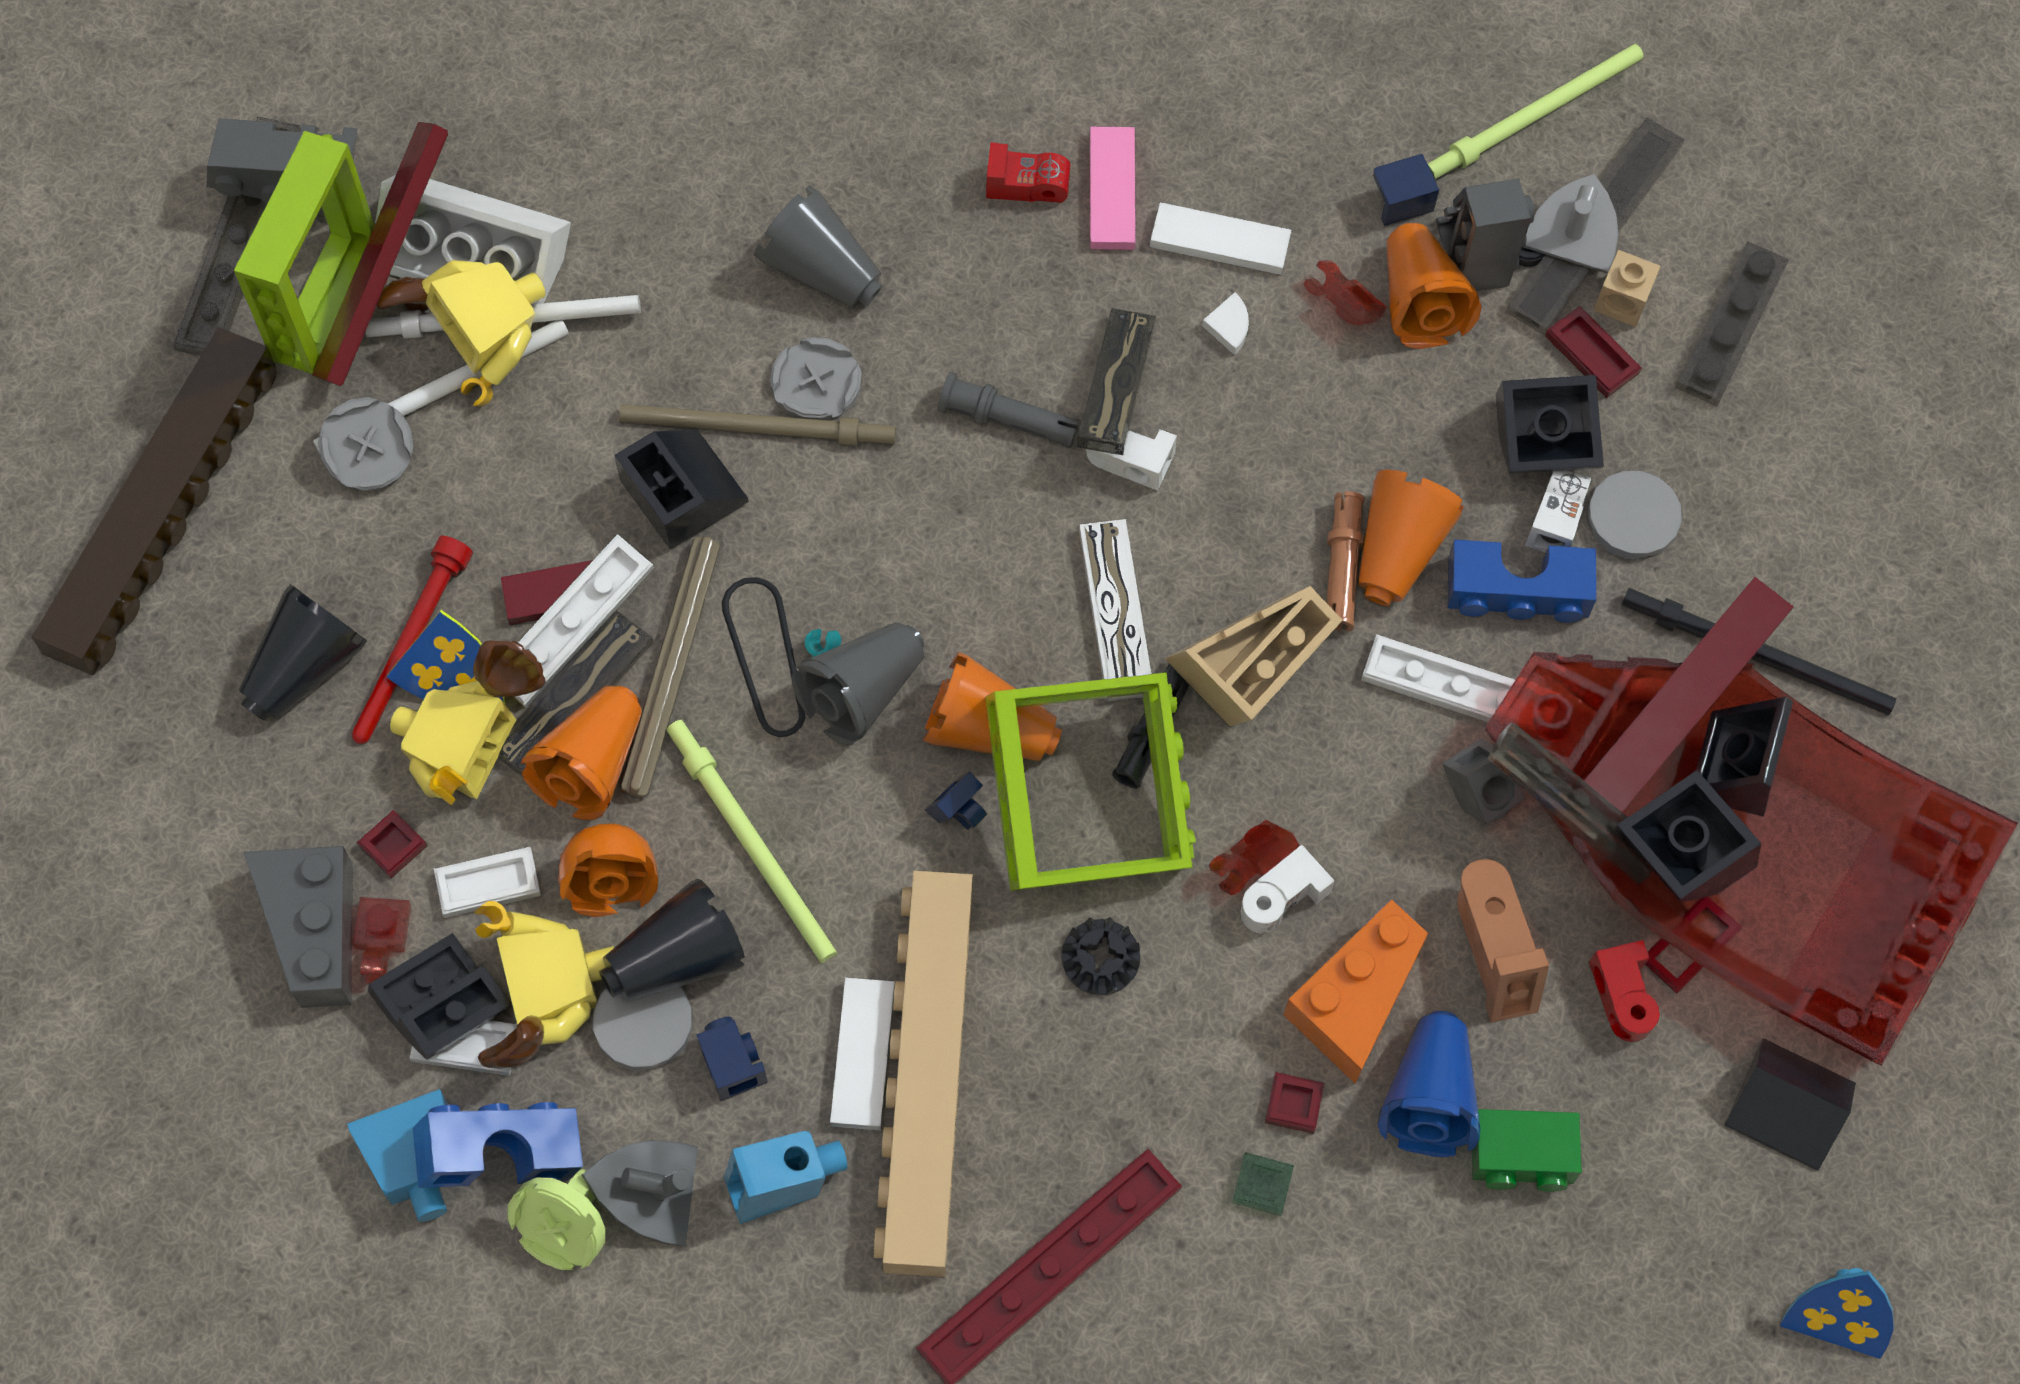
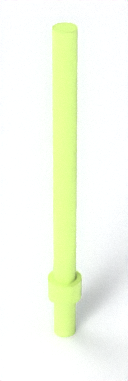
[1427,44,1643,179]
[666,720,837,964]

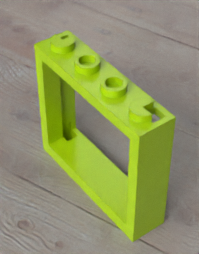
[234,131,375,374]
[985,673,1196,891]

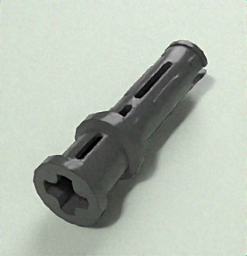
[937,371,1080,448]

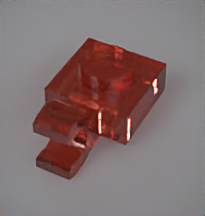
[1303,260,1388,326]
[1208,819,1300,895]
[353,897,411,984]

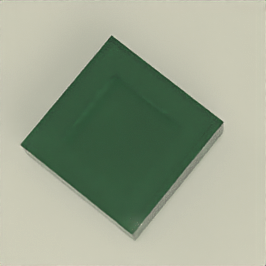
[1232,1152,1294,1216]

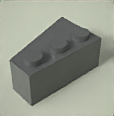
[206,118,358,217]
[1436,179,1534,291]
[243,846,353,1008]

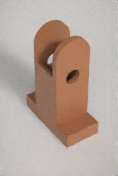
[1457,859,1549,1023]

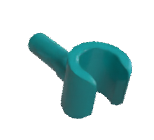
[804,629,841,657]

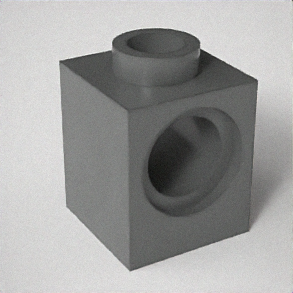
[1442,739,1525,824]

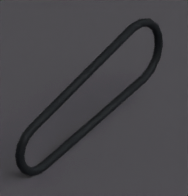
[722,577,806,737]

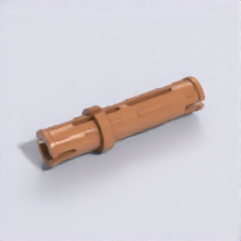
[1327,491,1365,632]

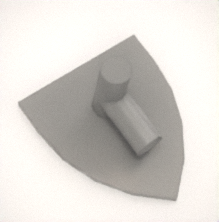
[1524,174,1619,274]

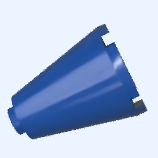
[1377,1011,1481,1157]

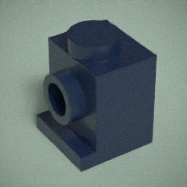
[696,1017,768,1101]

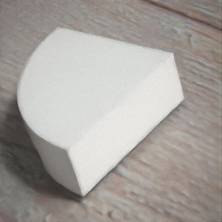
[1202,293,1249,355]

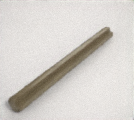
[620,536,720,798]

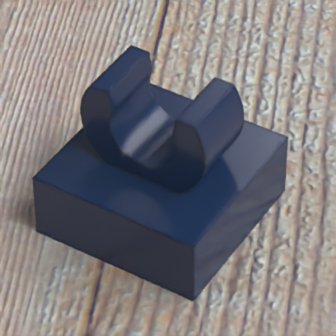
[925,772,987,830]

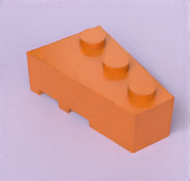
[1283,899,1428,1084]

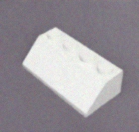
[375,175,571,304]

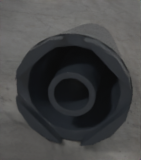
[239,584,367,721]
[599,879,745,1002]

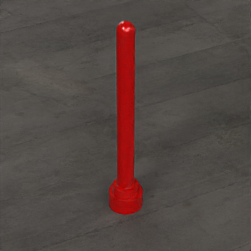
[352,535,473,744]

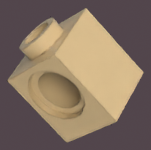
[1594,250,1661,327]

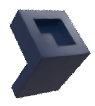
[1373,153,1439,226]

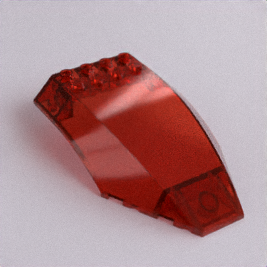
[1485,652,2018,1066]

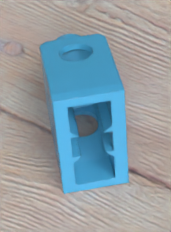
[347,1089,448,1222]
[724,1131,848,1224]

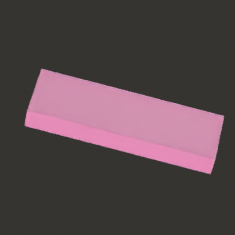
[1090,127,1136,250]

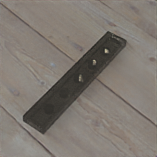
[173,116,301,356]
[1506,117,1685,335]

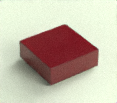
[356,810,428,879]
[1265,1072,1324,1134]

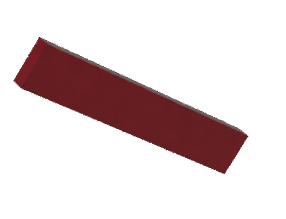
[312,122,448,386]
[1567,577,1794,833]
[916,1149,1182,1384]

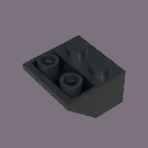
[614,429,749,549]

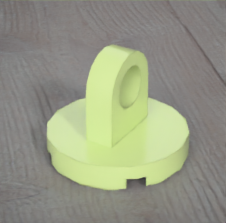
[508,1169,605,1270]

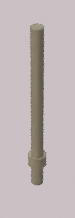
[619,404,896,446]

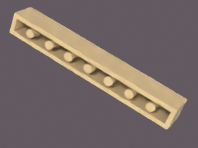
[874,871,973,1277]

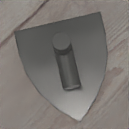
[581,1140,698,1246]

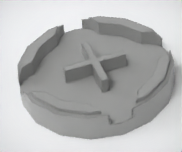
[770,337,862,421]
[318,397,414,491]
[1587,471,1682,559]
[593,987,693,1071]

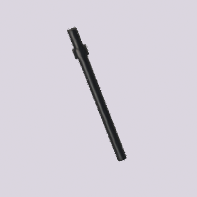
[1621,588,1897,716]

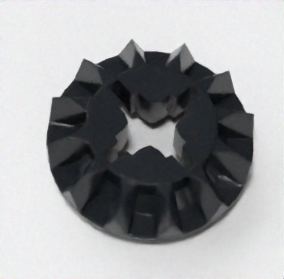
[1062,917,1140,995]

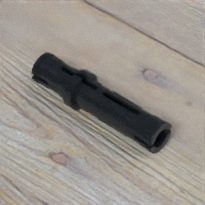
[1112,663,1190,789]

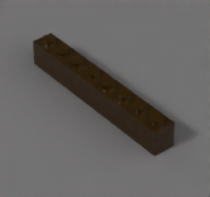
[31,327,276,676]

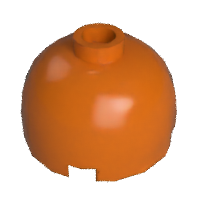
[558,824,658,917]

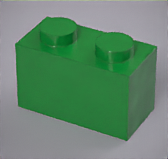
[1472,1109,1582,1192]

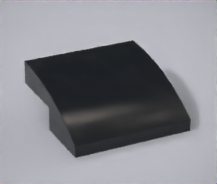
[367,933,512,1060]

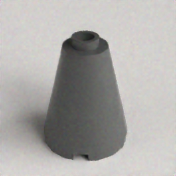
[754,185,882,308]
[792,622,924,745]

